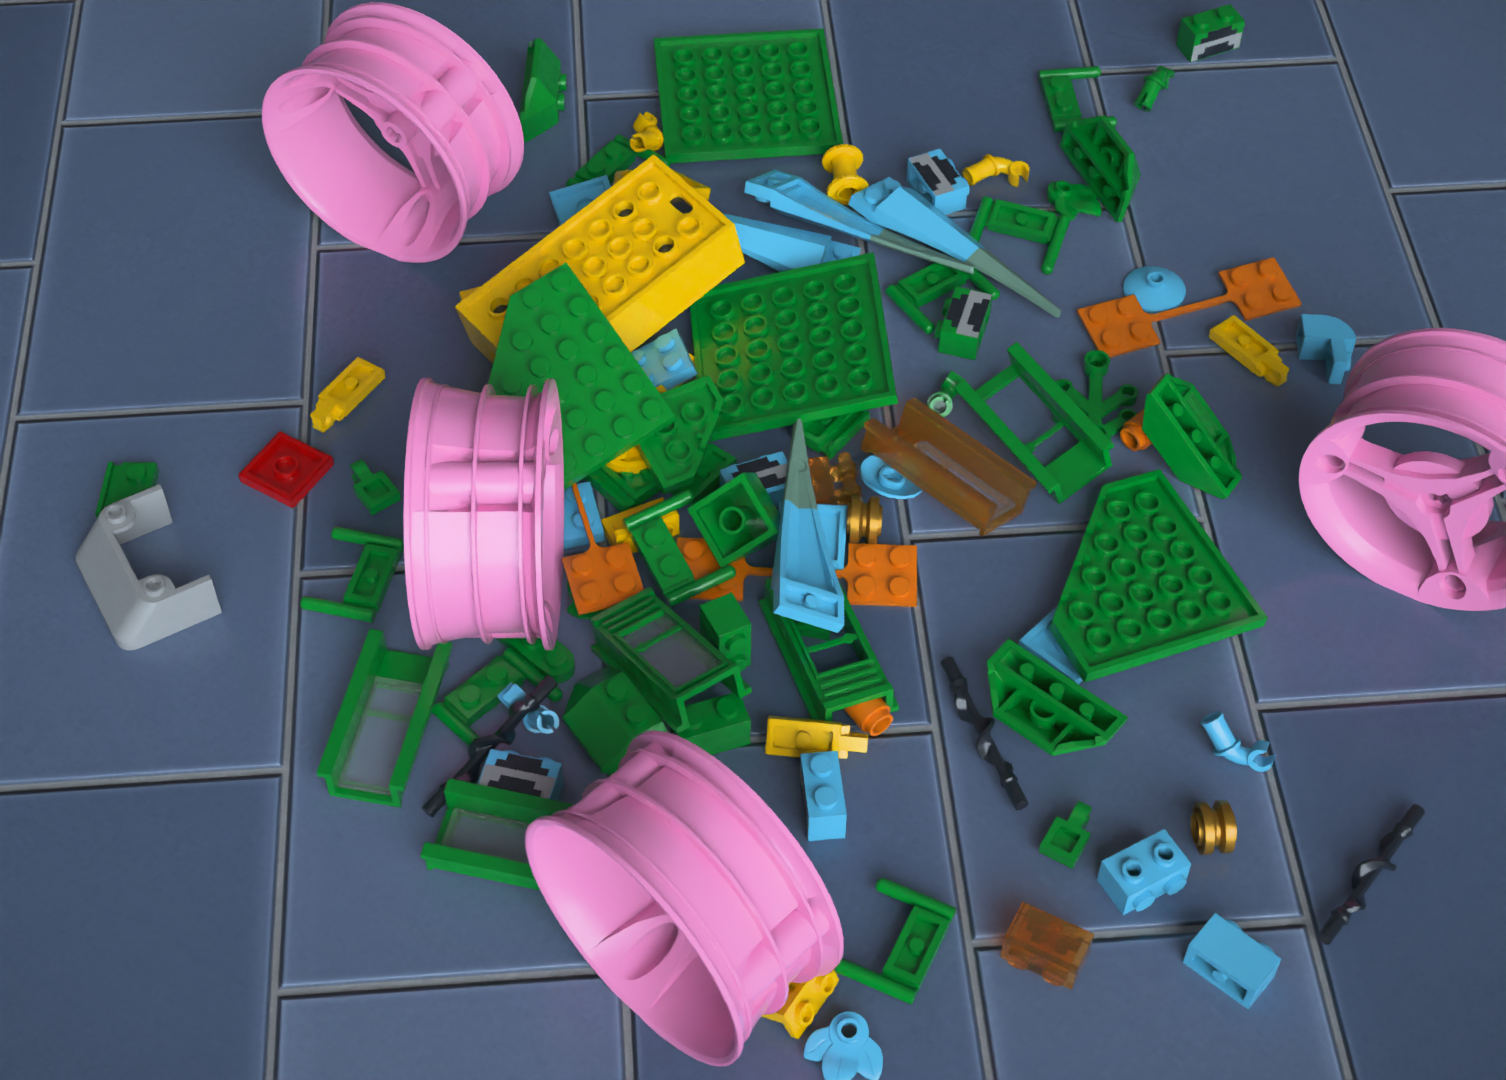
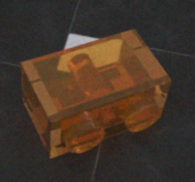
[1000,902,1094,990]

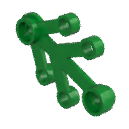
[1051,350,1138,443]

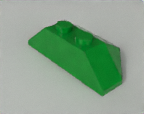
[519,38,567,142]
[1059,115,1141,222]
[1142,373,1242,499]
[986,638,1128,756]
[562,667,668,775]

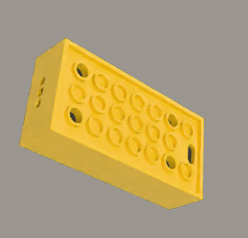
[455,154,745,364]

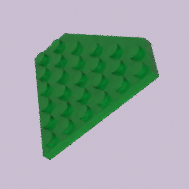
[488,262,676,490]
[1049,469,1268,683]

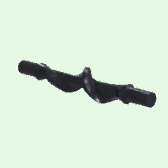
[941,657,1029,810]
[422,675,558,818]
[1317,804,1425,945]

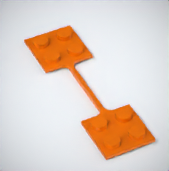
[1077,257,1302,358]
[561,466,644,615]
[677,537,917,607]

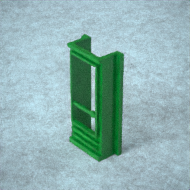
[954,342,1114,504]
[758,577,899,721]

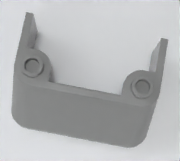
[75,484,222,650]

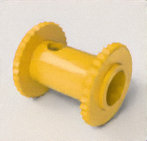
[822,144,869,205]

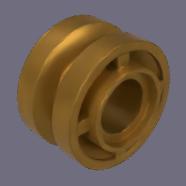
[847,495,883,544]
[1190,800,1237,855]

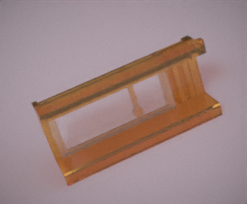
[860,397,1037,536]

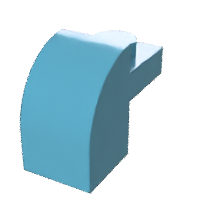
[1295,314,1357,384]

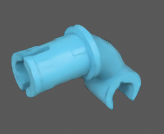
[497,683,559,734]
[1201,711,1276,772]

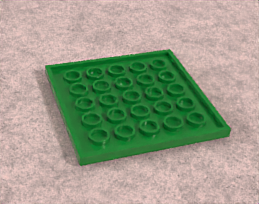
[654,28,843,163]
[690,252,898,442]

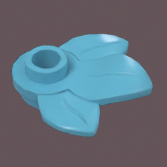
[804,1011,883,1080]

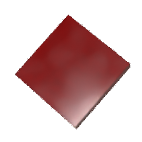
[238,431,334,508]

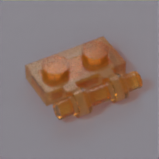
[808,452,863,505]

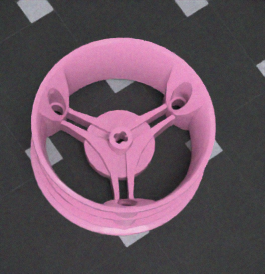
[262,2,524,263]
[1299,328,1506,611]
[404,378,564,650]
[525,730,844,1067]

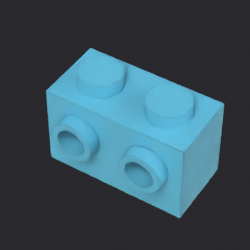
[1097,829,1191,915]

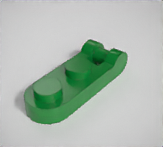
[496,638,576,684]

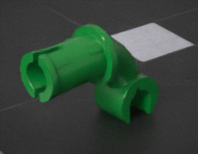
[1134,65,1175,112]
[927,370,966,418]

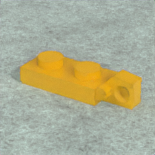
[1209,315,1289,387]
[310,357,386,433]
[765,715,869,759]

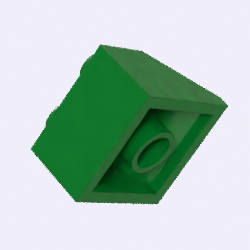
[687,472,781,568]

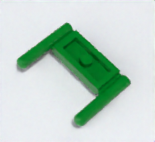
[1038,66,1117,132]
[566,134,671,187]
[969,196,1070,275]
[885,256,1000,334]
[622,490,736,607]
[300,526,404,623]
[431,647,563,758]
[834,877,957,1005]

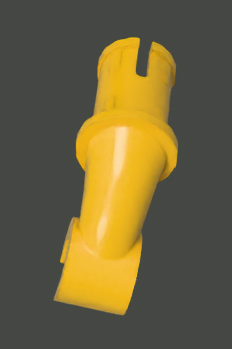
[630,112,664,153]
[962,154,1029,187]

